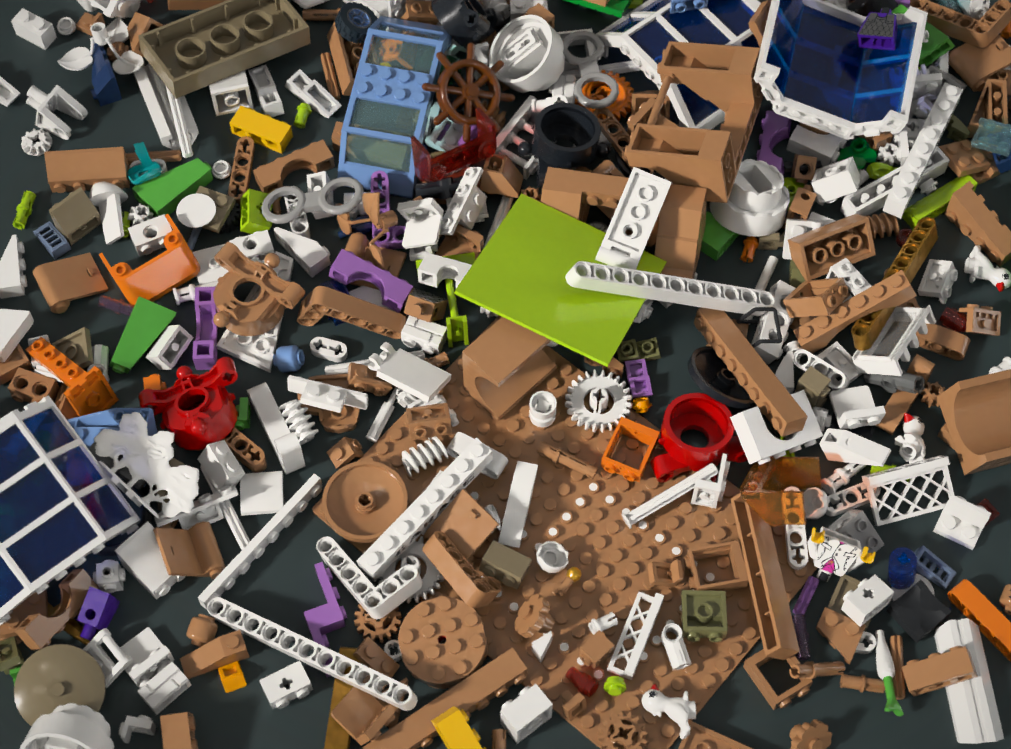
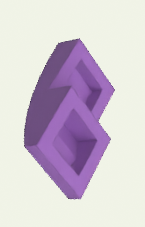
[624,359,653,398]

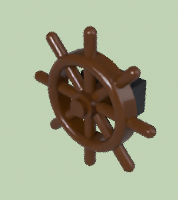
[422,42,515,143]

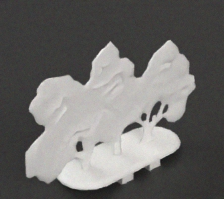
[94,412,199,519]

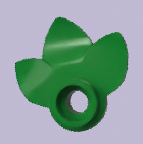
[838,138,877,171]

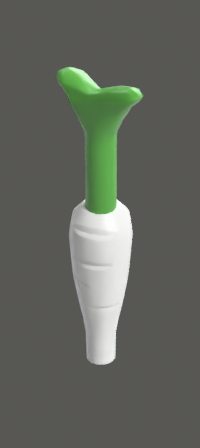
[875,630,904,716]

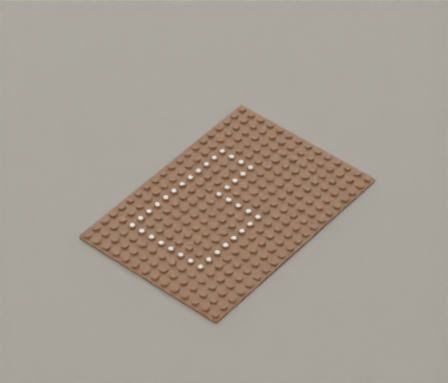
[312,315,817,749]

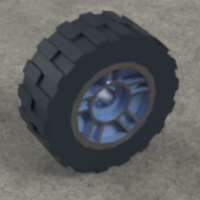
[335,2,378,44]

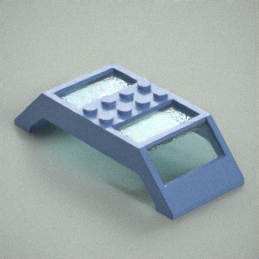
[337,16,452,199]

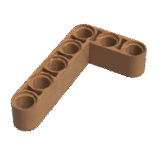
[910,0,1011,48]
[297,286,407,339]

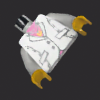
[807,526,876,582]

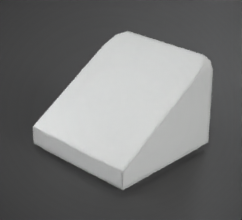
[532,632,552,663]

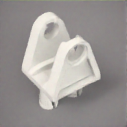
[26,85,88,140]

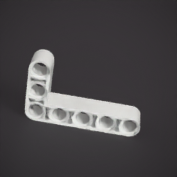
[247,382,305,475]
[316,536,423,619]

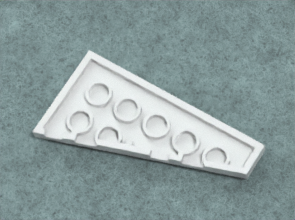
[216,251,294,373]

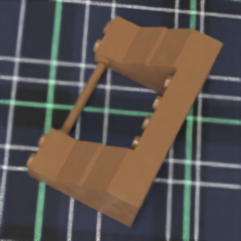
[625,41,764,203]
[541,167,707,279]

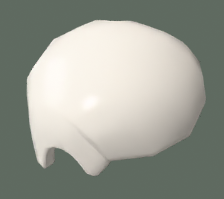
[796,487,829,519]
[536,541,569,573]

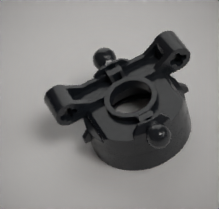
[432,0,506,49]
[518,103,610,187]

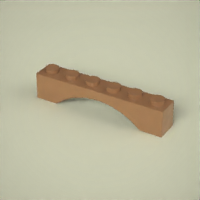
[793,270,917,354]

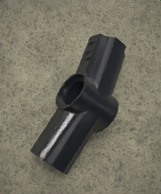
[415,176,463,199]

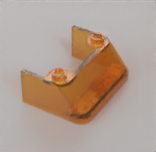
[740,457,822,526]

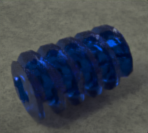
[887,547,917,590]

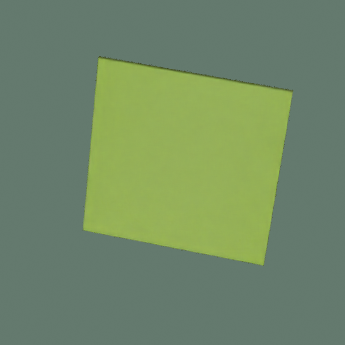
[454,193,667,367]

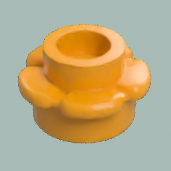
[632,397,652,413]

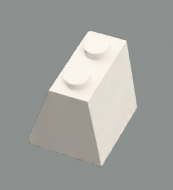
[209,71,253,116]
[115,521,186,600]

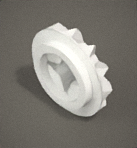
[21,128,52,156]

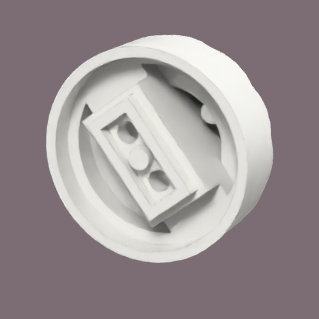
[489,15,565,93]
[710,159,790,237]
[20,703,114,749]

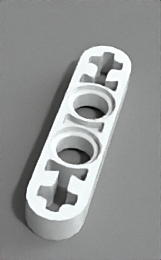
[781,486,808,570]

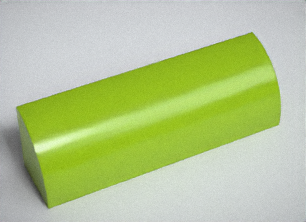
[902,175,978,229]

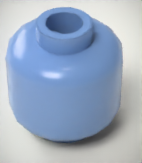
[273,345,305,373]

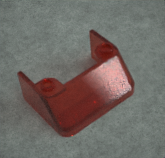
[411,107,497,182]

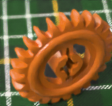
[574,70,634,122]

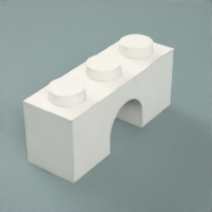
[418,252,472,288]

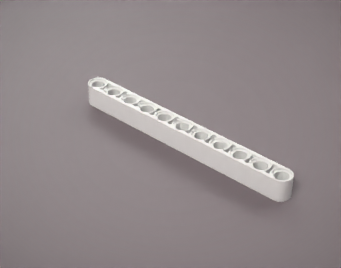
[566,261,775,316]
[207,597,417,711]

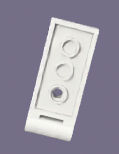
[595,167,672,270]

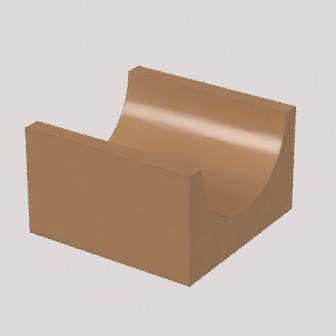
[462,317,557,421]
[937,369,1011,475]

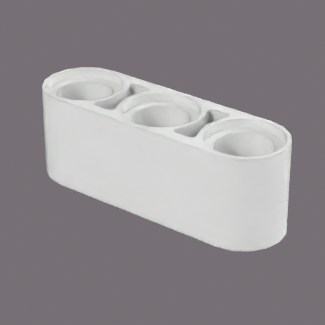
[284,186,310,239]
[793,349,849,390]
[446,432,509,479]

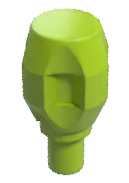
[867,162,899,180]

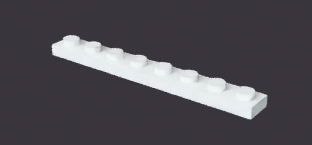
[198,473,322,609]

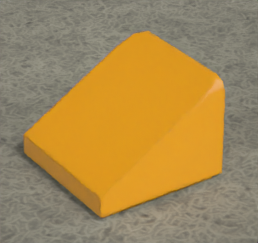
[218,661,247,693]

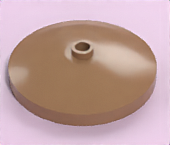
[322,461,408,543]

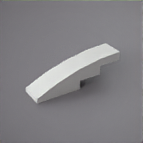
[498,460,538,548]

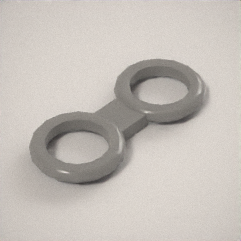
[563,31,619,109]
[261,177,364,224]

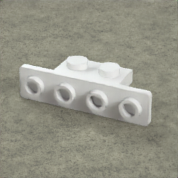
[440,167,487,235]
[287,375,368,413]
[155,485,239,530]

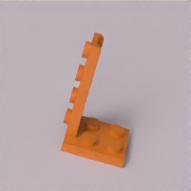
[25,337,119,417]

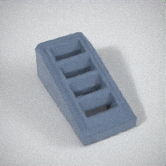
[33,221,71,260]
[906,545,957,589]

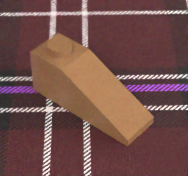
[180,630,250,679]

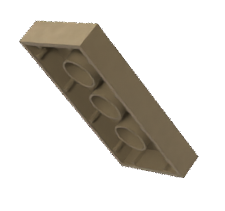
[138,0,310,99]

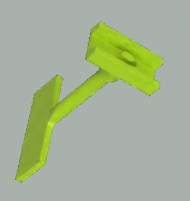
[415,252,475,347]

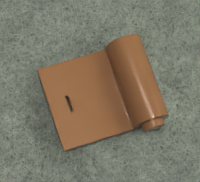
[948,34,1011,92]
[344,233,407,290]
[33,253,108,314]
[424,489,499,566]
[153,522,226,579]

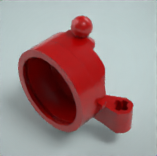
[138,357,238,450]
[650,393,747,483]

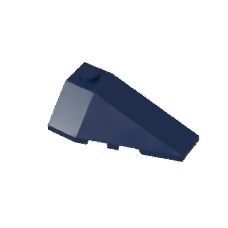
[90,43,122,106]

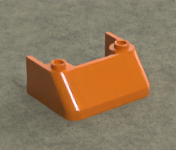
[99,214,200,308]

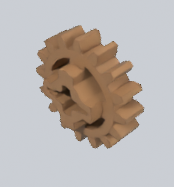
[354,604,402,643]
[598,711,648,749]

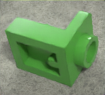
[234,397,251,431]

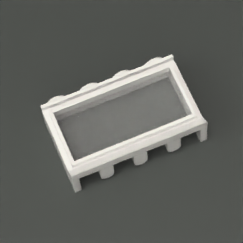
[852,305,936,376]

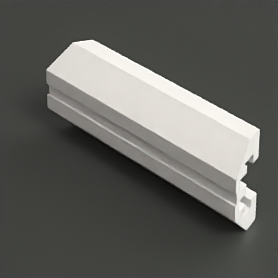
[133,63,199,150]
[934,618,1004,744]

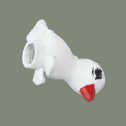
[964,245,1011,292]
[895,413,926,463]
[642,683,696,740]

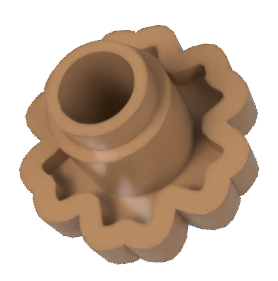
[514,594,554,638]
[790,719,832,749]

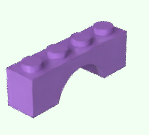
[757,111,791,177]
[329,249,413,313]
[193,287,218,370]

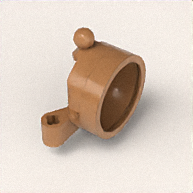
[213,242,305,336]

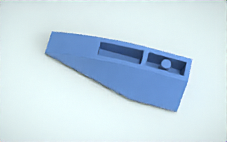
[38,408,157,449]

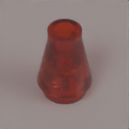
[566,666,599,697]

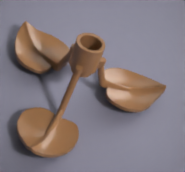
[335,192,398,270]

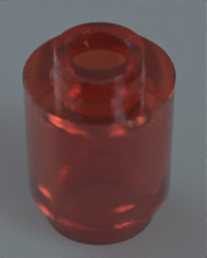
[939,306,967,333]

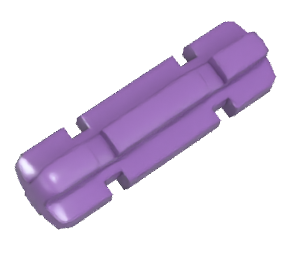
[793,576,819,617]

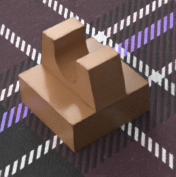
[561,690,587,721]

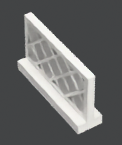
[862,455,955,526]

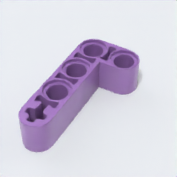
[371,171,405,249]

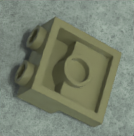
[681,590,728,642]

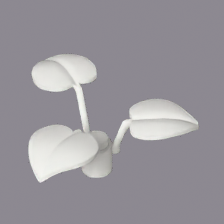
[57,17,144,75]

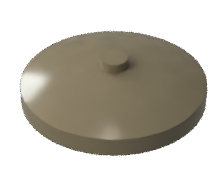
[14,644,106,726]

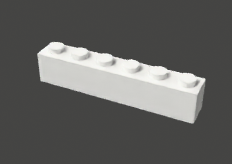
[840,146,950,217]

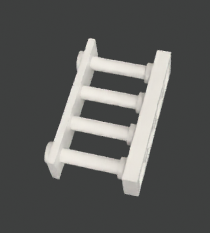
[488,95,556,180]

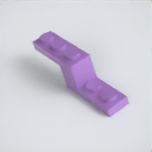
[304,562,347,678]

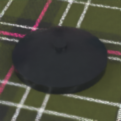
[688,346,757,409]

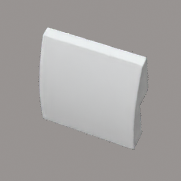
[240,471,284,516]

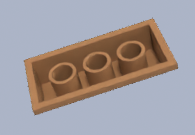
[327,21,380,96]
[44,147,130,193]
[788,214,876,281]

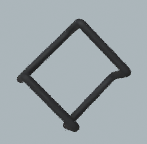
[736,307,782,348]

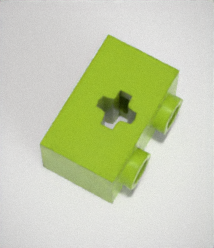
[240,188,272,234]

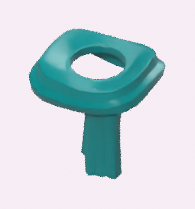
[127,142,162,185]

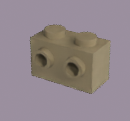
[794,366,831,410]
[479,540,532,590]

